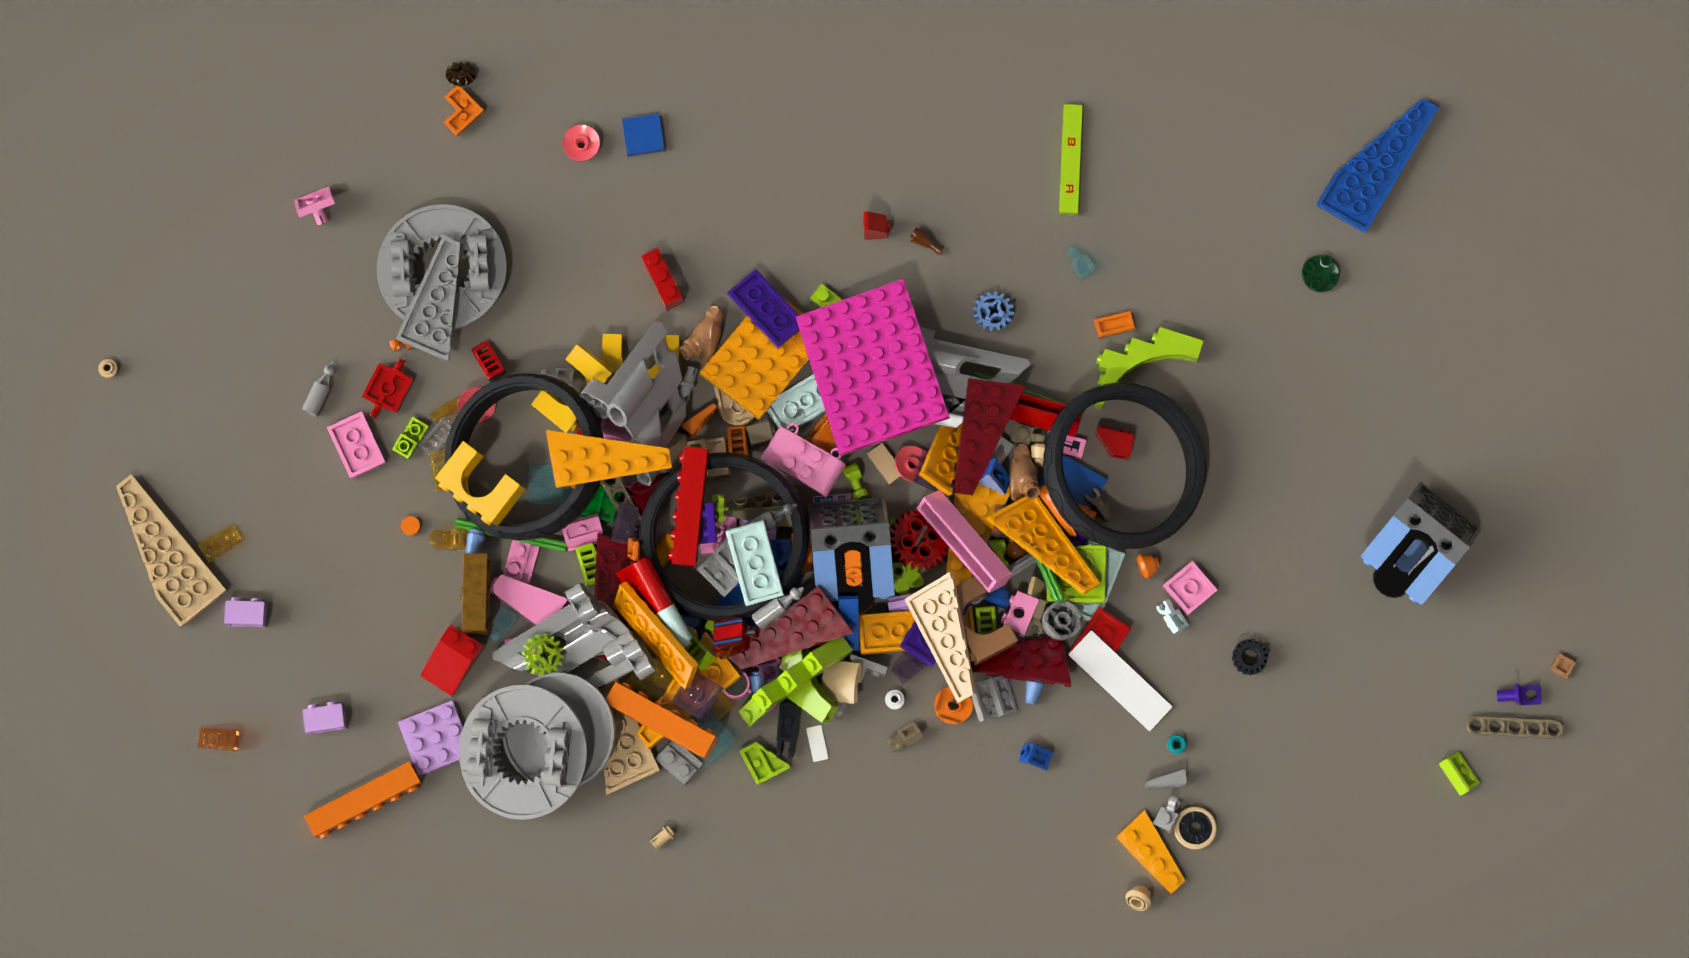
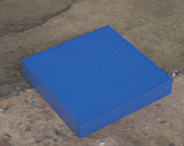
[622,114,665,156]

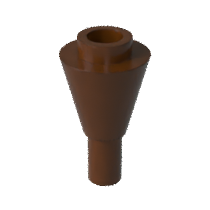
[910,226,943,255]

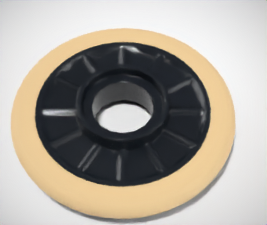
[1174,807,1217,850]

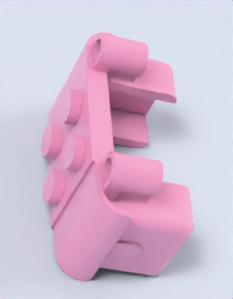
[760,423,846,498]

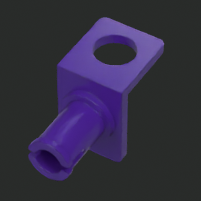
[1497,684,1542,706]

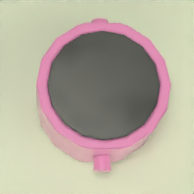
[723,669,752,700]

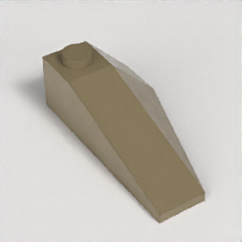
[724,485,799,527]

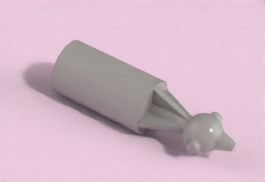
[301,361,335,417]
[752,587,804,629]

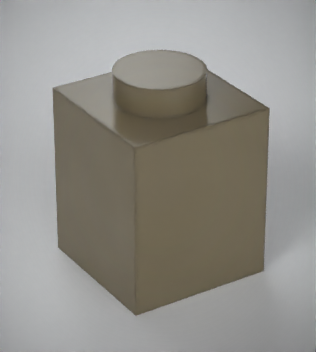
[746,421,775,449]

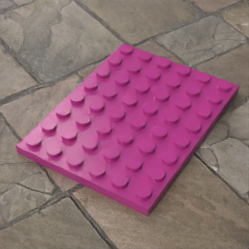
[796,279,950,456]

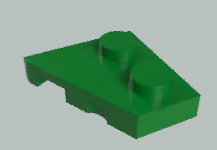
[580,482,622,524]

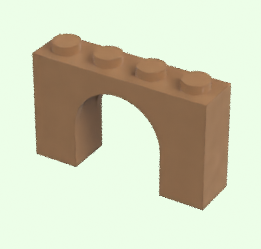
[956,576,1018,666]

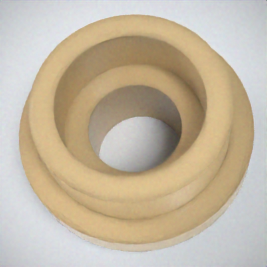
[98,359,118,378]

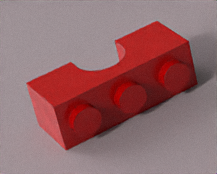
[641,248,683,311]

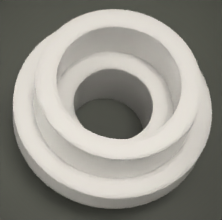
[885,690,904,710]

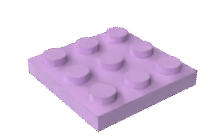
[398,701,463,777]

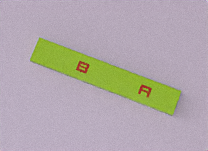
[1059,104,1083,215]

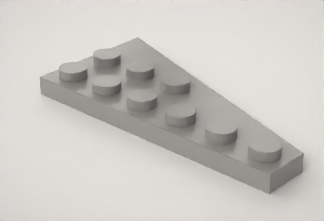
[396,236,461,362]

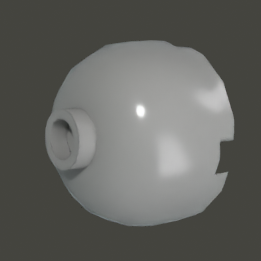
[1042,601,1081,641]

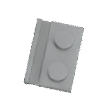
[655,741,703,786]

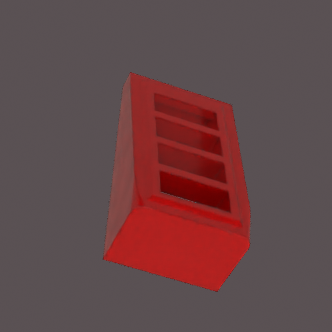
[471,340,506,382]

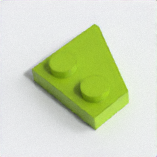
[739,742,791,786]

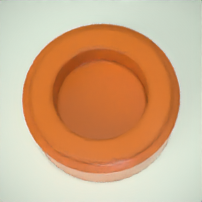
[401,516,421,536]

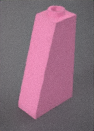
[489,574,569,625]

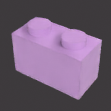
[224,598,268,628]
[303,701,347,735]

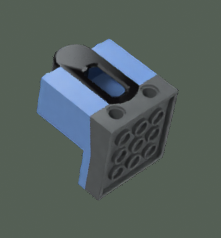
[1360,482,1481,605]

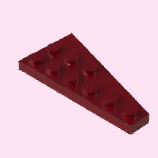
[953,378,1025,495]
[594,533,642,662]
[726,586,854,670]
[971,637,1071,687]

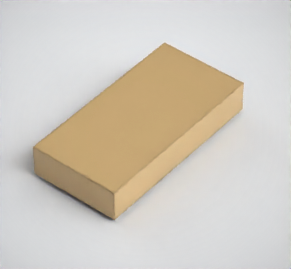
[867,443,901,485]

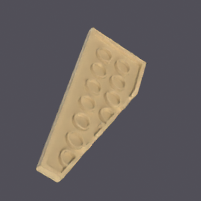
[116,474,227,628]

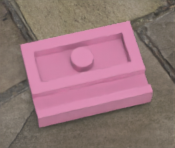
[562,513,604,551]
[503,540,540,585]

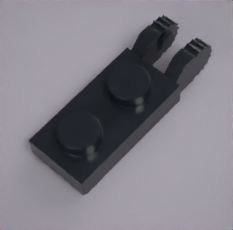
[776,702,799,758]

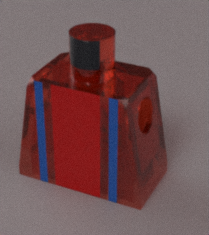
[713,617,759,659]

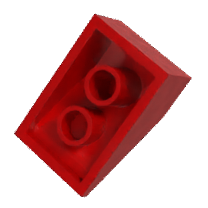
[420,625,485,697]

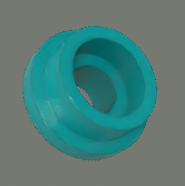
[1167,735,1187,754]

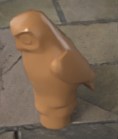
[679,305,724,365]
[1009,444,1040,502]

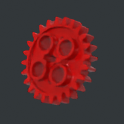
[890,509,950,571]

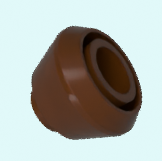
[1006,539,1029,561]

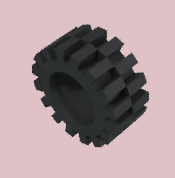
[1232,639,1268,675]

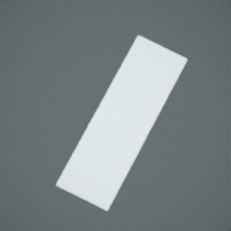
[1069,631,1172,731]

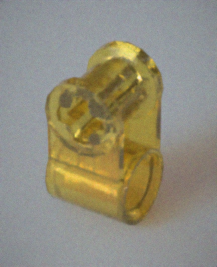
[429,529,466,551]

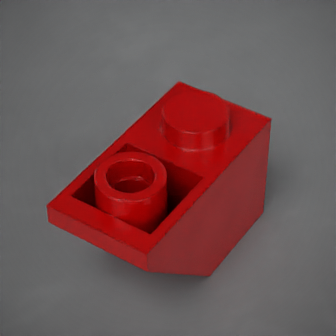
[1095,425,1135,461]

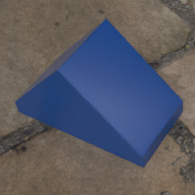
[979,458,1009,495]

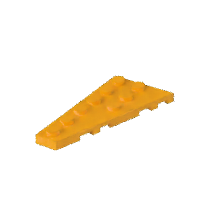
[546,430,672,488]
[946,483,1011,586]
[987,496,1100,595]
[636,631,741,750]

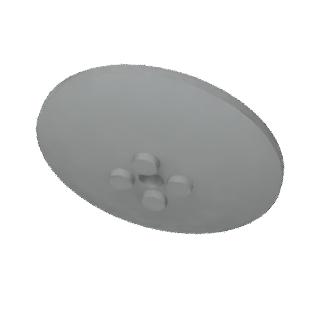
[503,673,616,787]

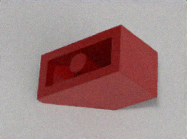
[863,211,891,240]

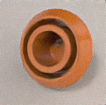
[1136,554,1160,579]

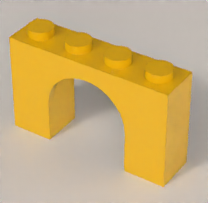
[602,334,680,381]
[531,344,616,433]
[435,441,526,526]

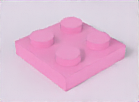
[1163,561,1217,616]

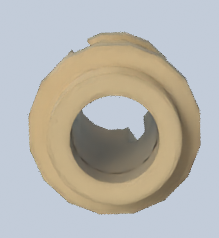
[650,825,675,850]

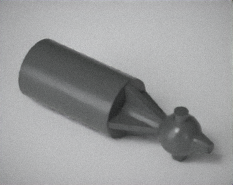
[742,503,798,531]

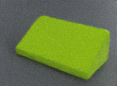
[1439,751,1480,796]

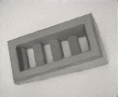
[1146,769,1187,789]

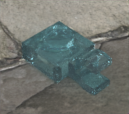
[1067,246,1096,280]
[490,607,518,643]

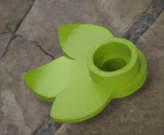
[892,562,924,595]

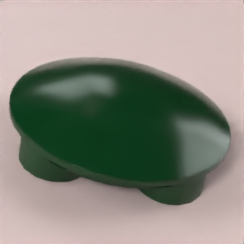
[1302,255,1339,292]

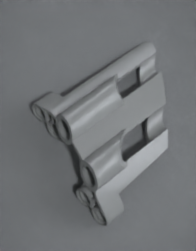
[580,322,686,486]
[920,327,1031,428]
[493,582,657,689]

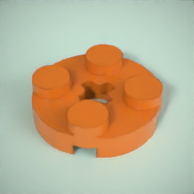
[934,686,973,725]

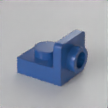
[1019,743,1053,771]

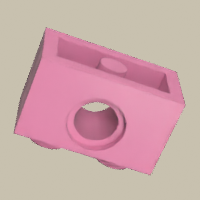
[1000,591,1039,638]

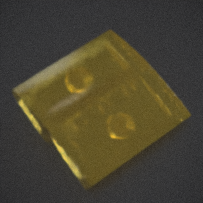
[624,657,673,703]

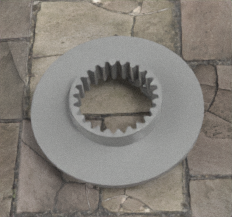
[377,204,507,330]
[459,685,587,820]

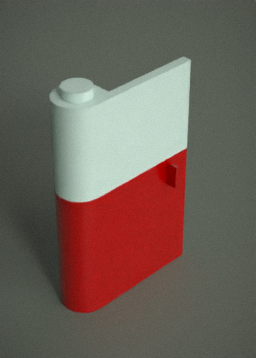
[616,556,693,647]

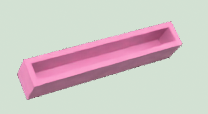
[917,490,1012,593]

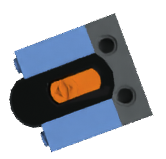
[808,497,895,614]

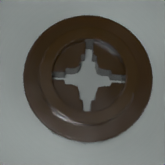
[445,61,476,86]

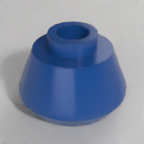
[985,587,1010,609]

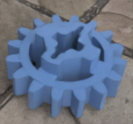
[973,291,1014,333]

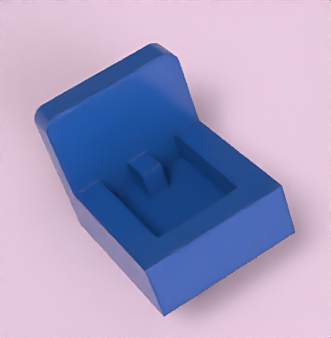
[772,539,792,567]

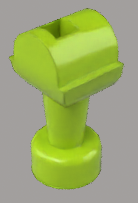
[842,463,868,499]
[988,538,1010,570]

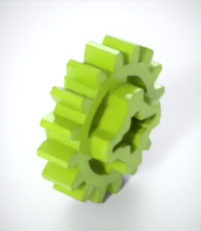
[521,634,564,676]

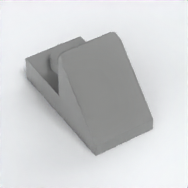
[850,654,888,685]

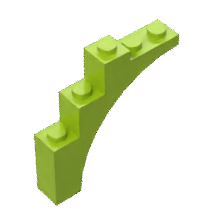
[1094,327,1203,410]
[739,637,853,727]
[779,648,839,723]

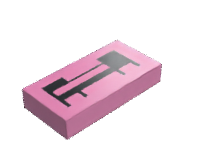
[1049,430,1086,459]

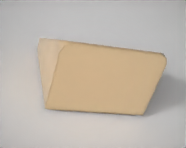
[1027,576,1045,599]

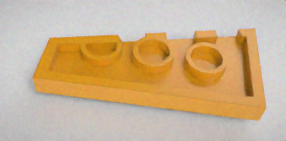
[919,423,962,496]
[1116,810,1185,894]

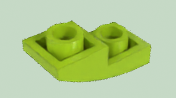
[392,416,430,459]

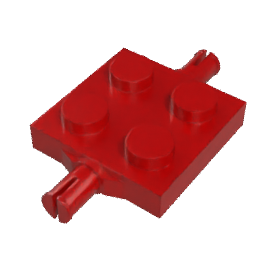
[362,358,414,419]

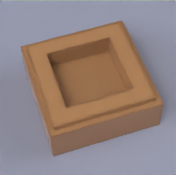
[1549,653,1577,679]

